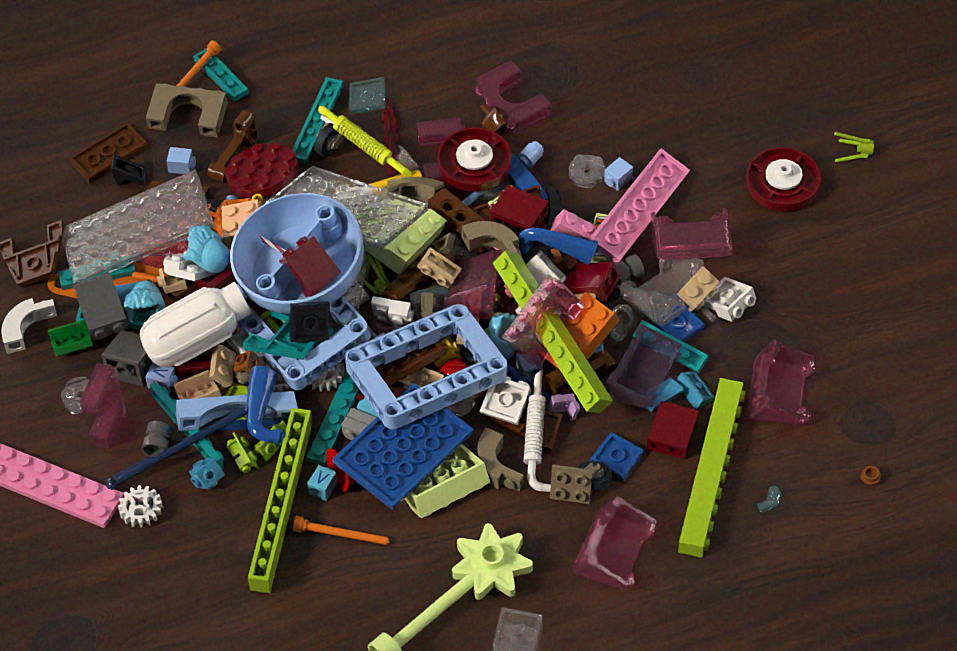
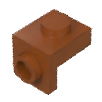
[550,248,578,275]
[234,351,266,374]

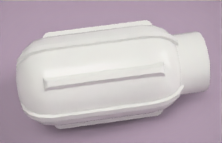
[140,282,252,367]

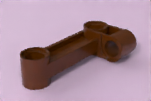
[207,110,257,183]
[545,350,619,396]

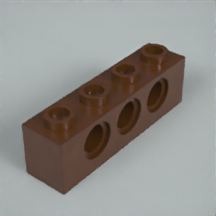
[428,188,486,253]

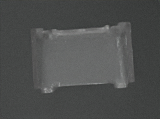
[619,251,705,325]

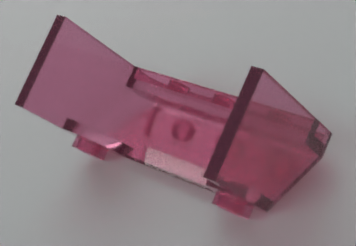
[651,208,732,260]

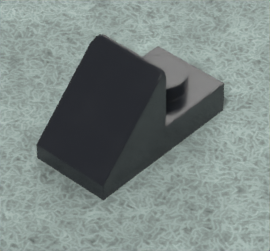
[111,154,146,185]

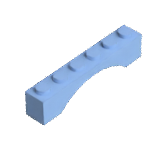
[176,391,298,431]

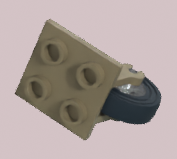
[314,115,362,157]
[550,461,612,504]

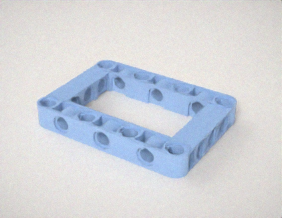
[237,284,371,390]
[345,304,507,429]

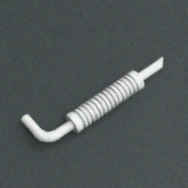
[523,370,551,492]

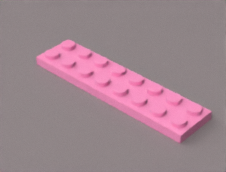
[588,148,690,262]
[0,444,125,528]

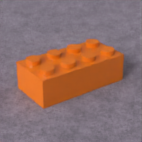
[537,292,620,369]

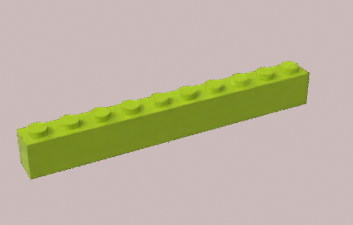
[493,251,613,414]
[678,378,746,558]
[248,408,313,593]

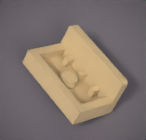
[417,247,461,288]
[677,266,720,312]
[209,344,236,391]
[399,367,446,390]
[174,370,221,400]

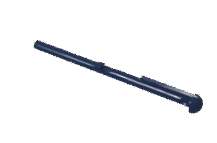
[106,407,247,490]

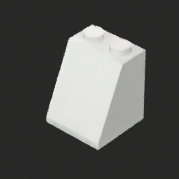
[504,251,567,306]

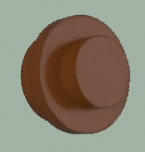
[861,466,881,485]

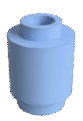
[518,141,544,168]

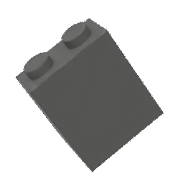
[73,272,129,341]
[102,330,153,386]

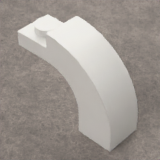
[2,298,57,354]

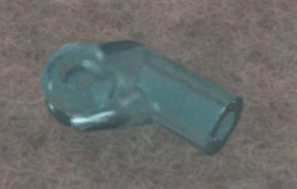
[757,486,781,512]

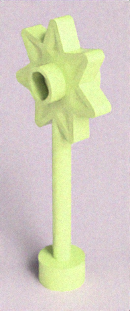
[368,524,533,651]

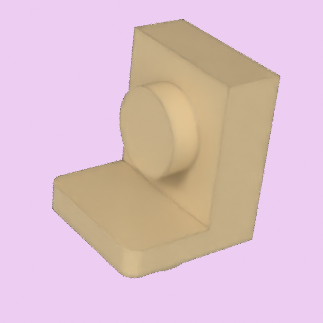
[157,268,187,294]

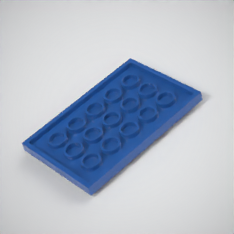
[333,383,473,510]

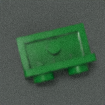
[48,320,93,356]

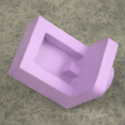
[547,394,580,420]

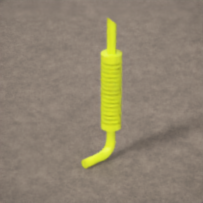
[318,106,412,177]

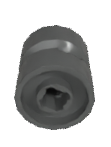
[614,254,645,286]
[141,421,173,457]

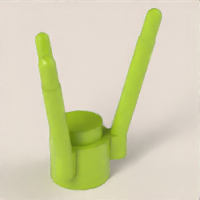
[834,132,874,162]
[356,255,390,297]

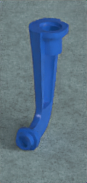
[518,228,598,265]
[246,366,285,445]

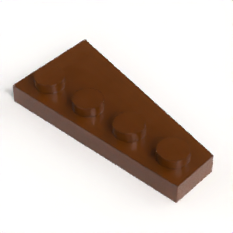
[381,251,455,301]

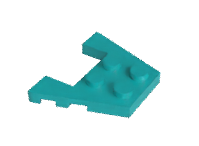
[242,311,319,360]

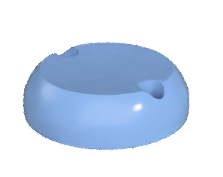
[230,193,364,314]

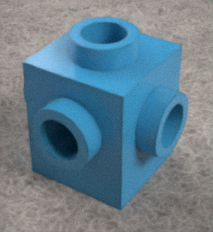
[189,458,225,489]

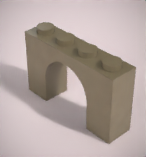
[146,83,228,138]

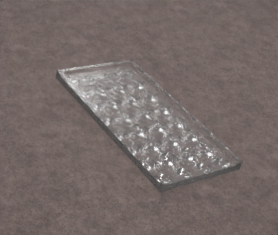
[265,166,428,250]
[62,170,215,284]

